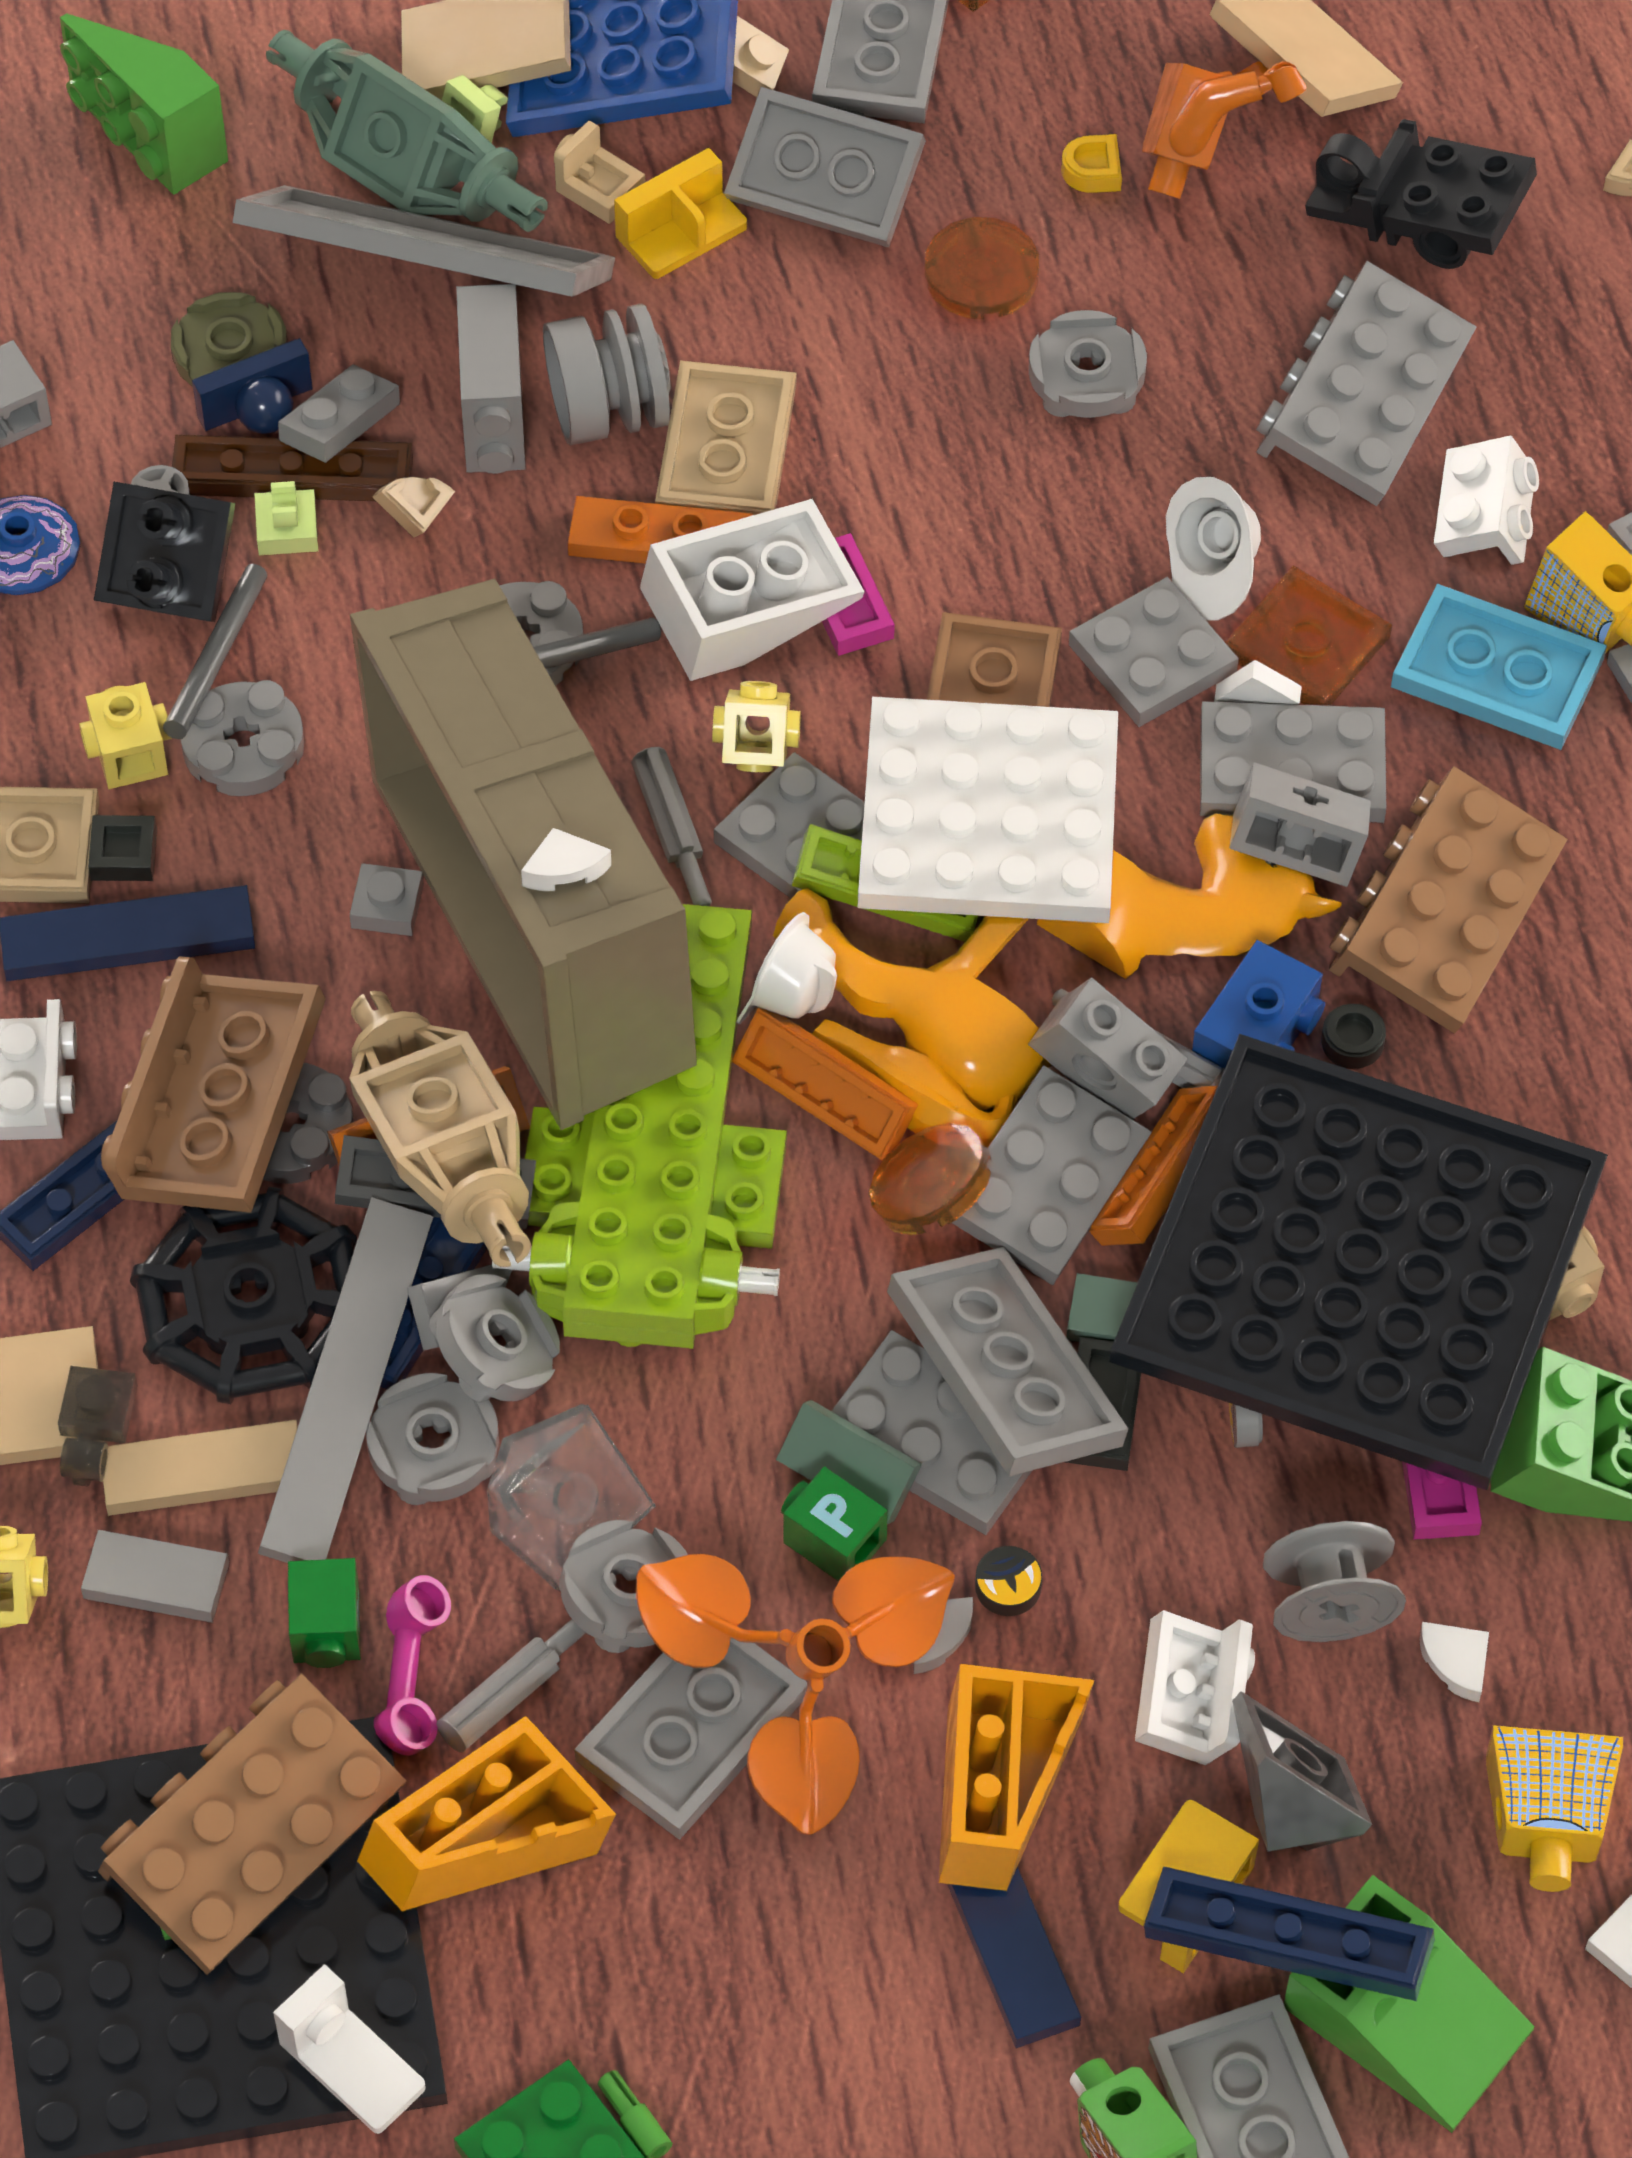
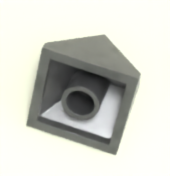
[1232,1691,1372,1851]

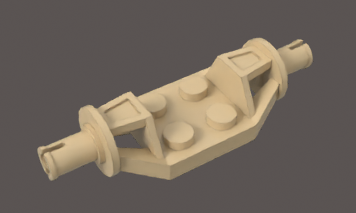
[349,991,531,1267]

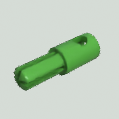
[598,2070,673,2158]

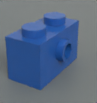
[1192,940,1325,1069]

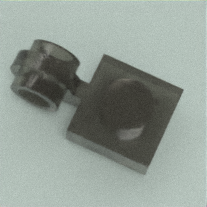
[57,1366,138,1487]

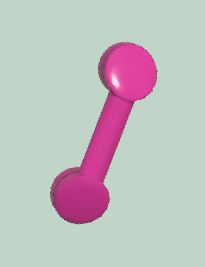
[374,1575,451,1756]

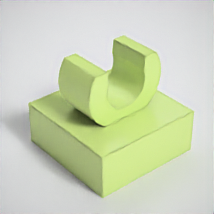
[442,75,508,143]
[254,481,319,556]

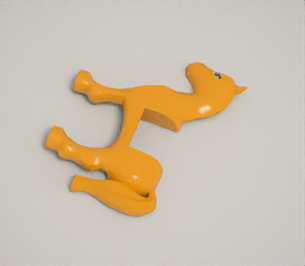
[773,813,1342,1153]

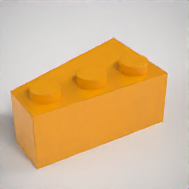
[939,1664,1095,1891]
[357,1716,616,1911]

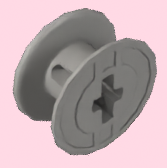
[1263,1521,1406,1642]

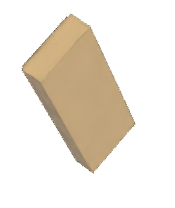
[99,1420,298,1516]

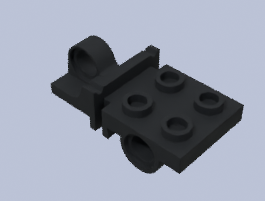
[1305,119,1537,269]

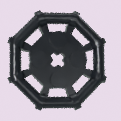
[130,1187,357,1404]

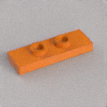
[568,496,753,564]
[732,1007,918,1161]
[1089,1086,1218,1246]

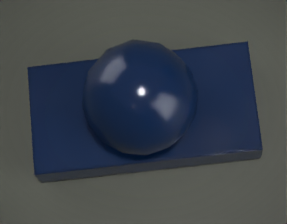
[192,338,313,434]

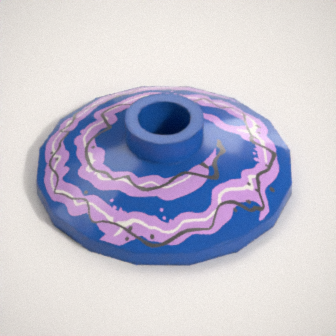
[0,495,81,595]

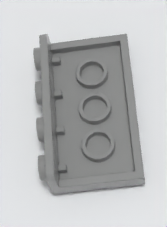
[1256,261,1477,506]

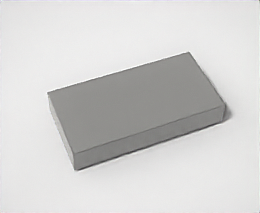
[81,1530,229,1623]

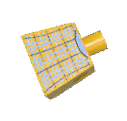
[1524,511,1632,654]
[1486,1725,1623,1892]

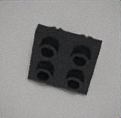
[94,481,236,622]

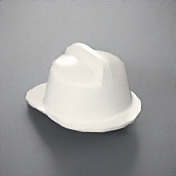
[1166,477,1261,621]
[736,912,837,1025]

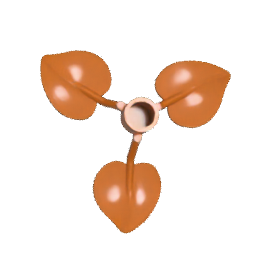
[636,1554,955,1835]

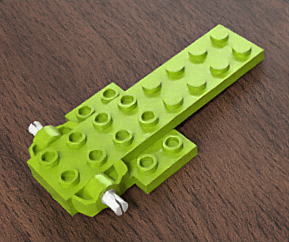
[492,904,787,1349]

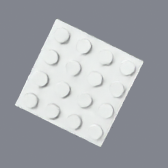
[858,696,1118,923]

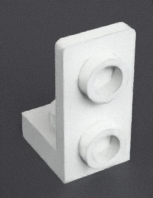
[273,1964,426,2134]

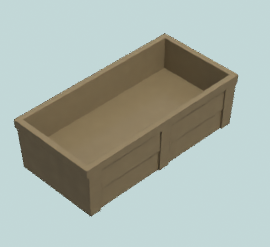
[350,579,697,1130]

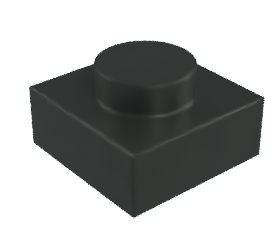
[88,815,157,881]

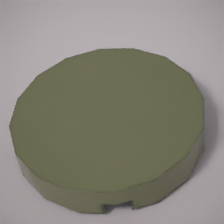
[171,292,288,386]

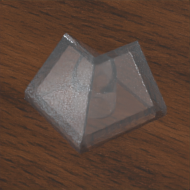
[487,1404,656,1591]

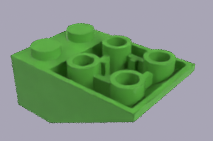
[60,13,228,195]
[1490,1347,1632,1522]
[1284,1875,1535,2133]

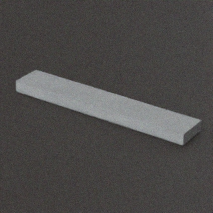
[258,1197,433,1563]

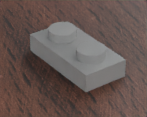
[278,364,400,463]

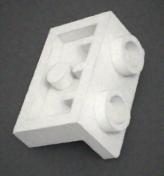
[0,999,77,1140]

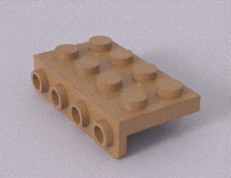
[1329,766,1568,1034]
[101,956,326,1213]
[98,1673,407,1975]

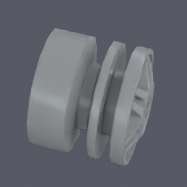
[543,303,671,446]

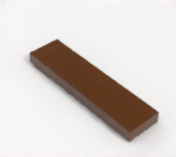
[172,435,413,502]

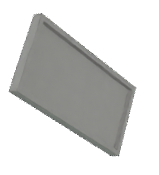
[232,185,615,297]

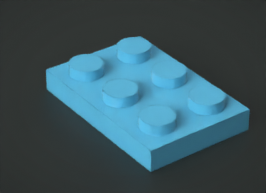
[1391,584,1607,750]

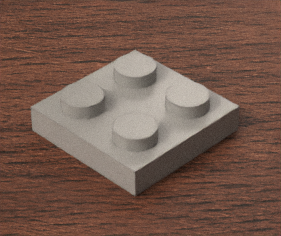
[1069,577,1239,727]
[714,752,865,898]

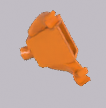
[1142,61,1306,199]

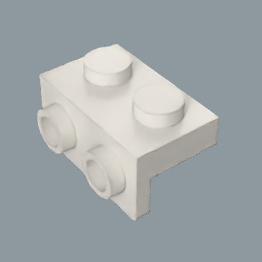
[1434,436,1539,565]
[1135,1610,1255,1765]

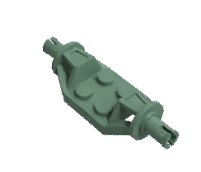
[266,30,548,232]

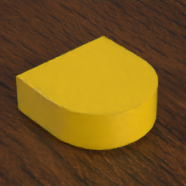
[1061,134,1122,193]

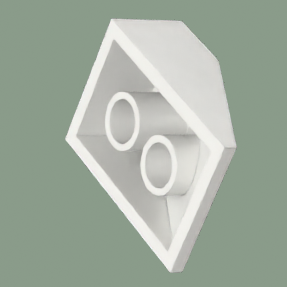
[640,499,864,681]

